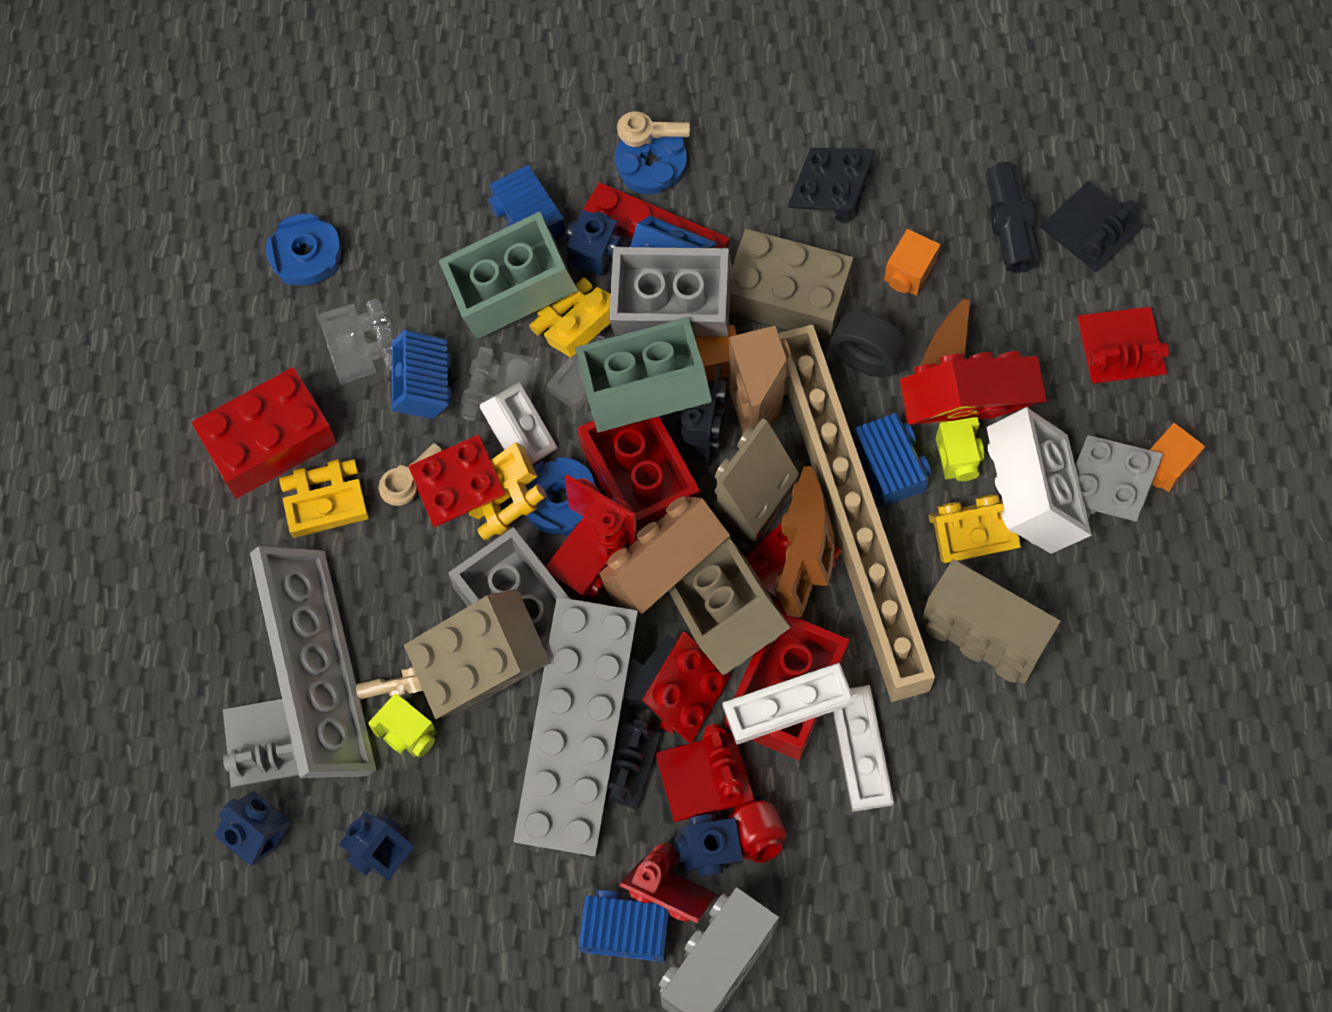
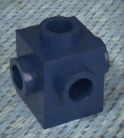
[566,210,622,276]
[214,791,291,866]
[339,811,414,881]
[675,814,742,877]

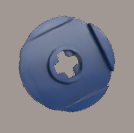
[615,137,687,195]
[266,214,342,285]
[525,457,596,536]

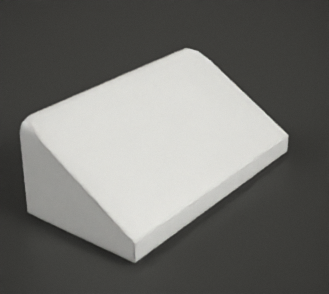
[480,382,558,464]

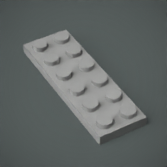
[250,546,376,778]
[513,597,638,856]

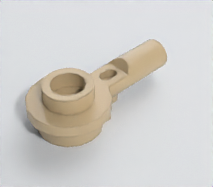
[617,111,690,147]
[378,443,442,506]
[356,666,423,700]

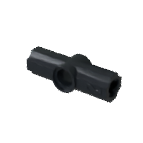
[986,161,1039,274]

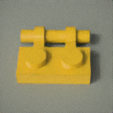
[529,277,611,358]
[468,442,547,541]
[279,459,369,538]

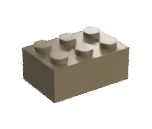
[729,229,853,341]
[668,537,790,676]
[920,559,1061,685]
[404,589,550,719]

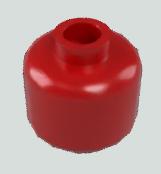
[728,799,787,863]

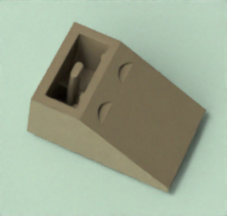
[714,418,799,548]

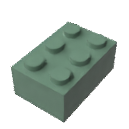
[439,211,578,339]
[575,317,712,432]

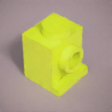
[936,417,984,482]
[368,693,437,758]

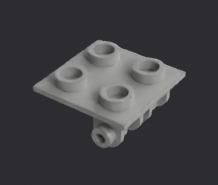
[1075,435,1163,522]
[223,699,299,788]

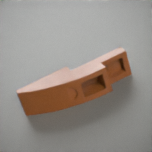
[775,466,835,617]

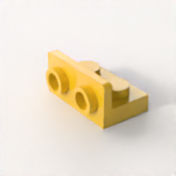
[928,494,1021,563]

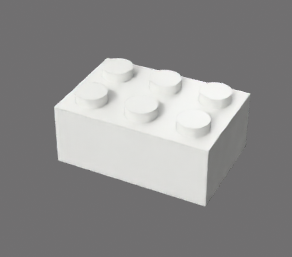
[987,407,1092,554]

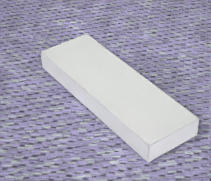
[723,663,854,744]
[833,685,894,812]

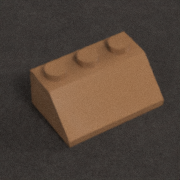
[728,326,791,433]
[600,496,730,614]

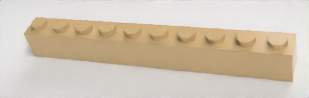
[778,324,935,702]

